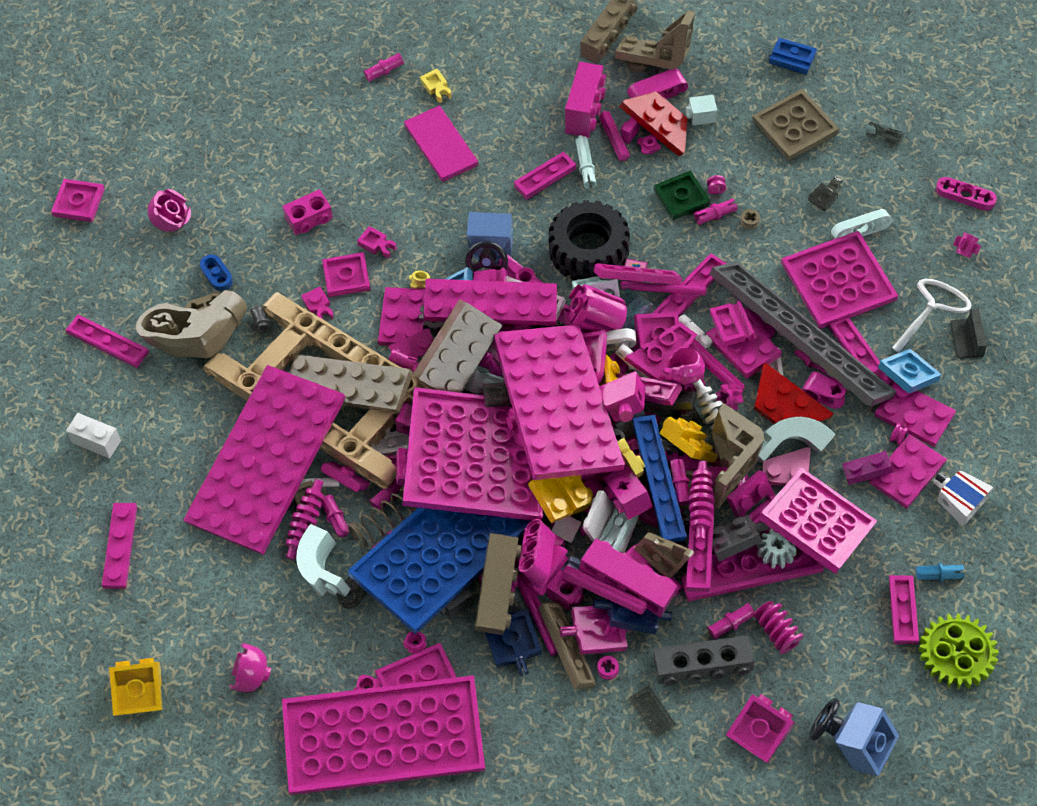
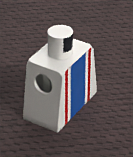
[933,471,993,526]

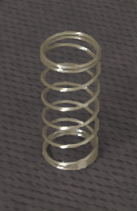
[348,487,419,549]

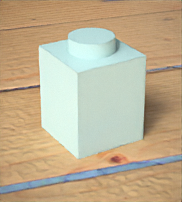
[685,95,717,126]

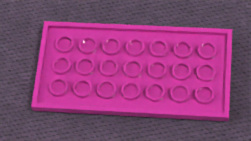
[493,325,625,480]
[183,365,346,555]
[282,675,485,795]

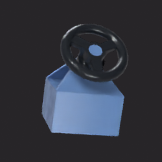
[465,212,513,277]
[809,698,899,776]

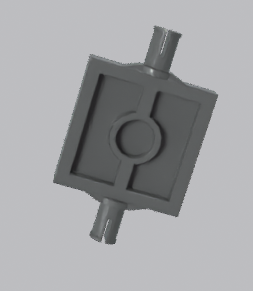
[712,515,770,561]

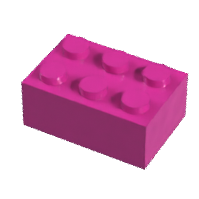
[565,62,606,138]

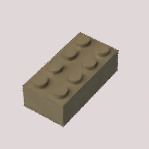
[413,299,503,393]

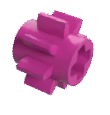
[953,232,982,258]
[715,384,743,410]

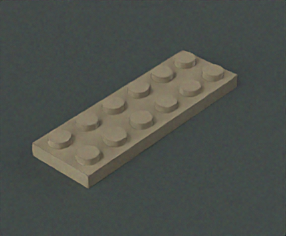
[289,354,413,413]

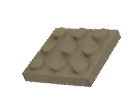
[752,89,839,161]

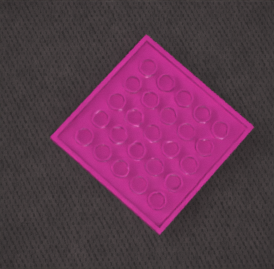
[402,387,543,521]

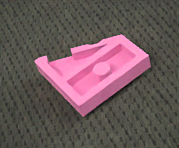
[762,447,811,486]

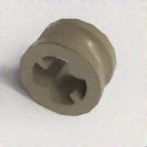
[740,209,760,230]

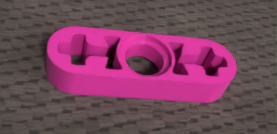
[936,177,997,211]

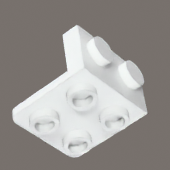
[583,490,639,553]

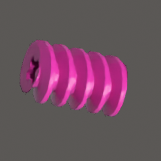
[754,601,804,654]

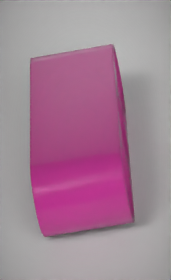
[627,68,689,99]
[519,519,555,585]

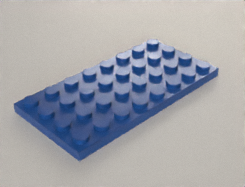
[347,508,545,634]

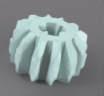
[757,528,797,569]

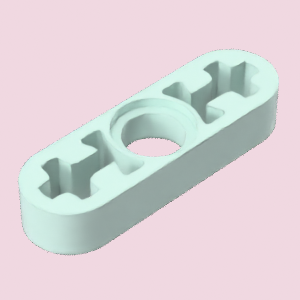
[831,209,892,239]

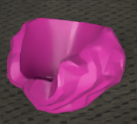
[660,347,705,386]

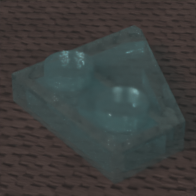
[622,288,655,330]

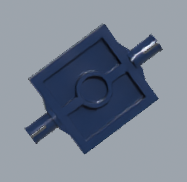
[592,598,673,634]
[484,609,542,676]

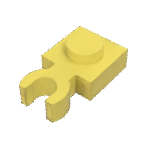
[420,69,451,103]
[618,438,645,478]

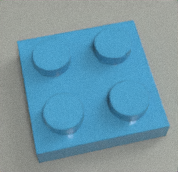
[878,349,942,394]

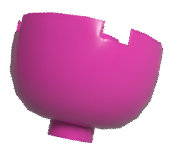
[147,189,191,232]
[230,643,271,693]

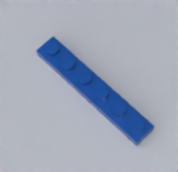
[632,415,687,542]

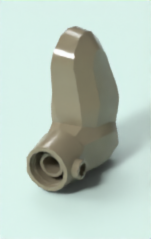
[136,290,247,358]

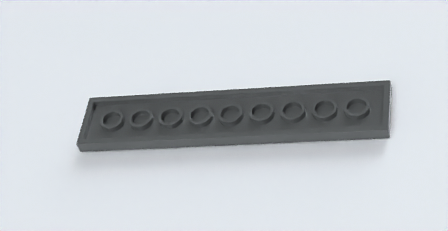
[709,262,897,406]

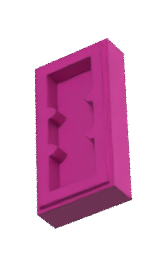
[321,461,370,492]

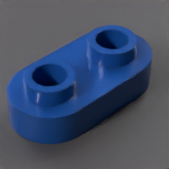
[200,254,233,291]

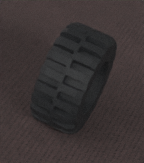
[548,200,630,281]

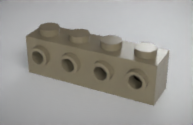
[580,0,638,64]
[474,533,521,635]

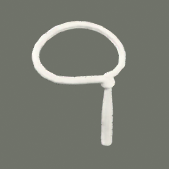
[892,279,972,353]

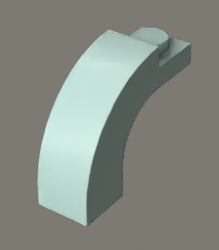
[757,417,836,463]
[297,524,350,597]

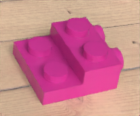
[726,694,796,763]

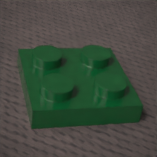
[654,170,711,220]

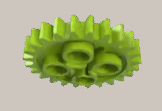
[918,613,999,689]

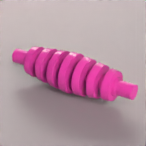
[689,461,715,541]
[286,479,324,561]

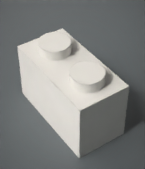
[66,413,121,459]

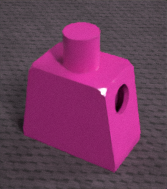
[599,371,645,422]

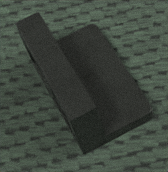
[950,309,987,358]

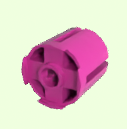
[564,284,627,332]

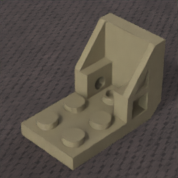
[615,10,696,70]
[711,404,764,509]

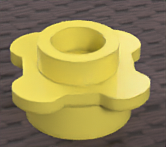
[409,271,430,289]

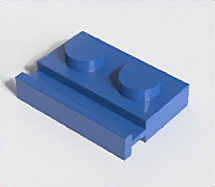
[769,38,817,75]

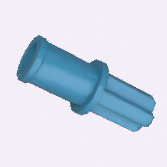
[916,563,964,582]

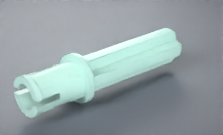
[575,135,597,189]

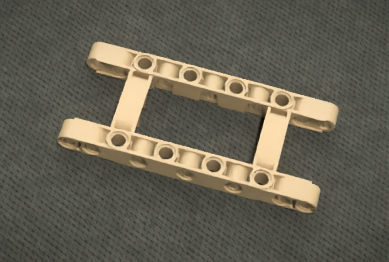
[203,292,436,489]

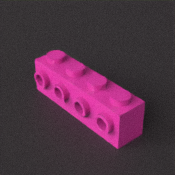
[579,538,678,617]

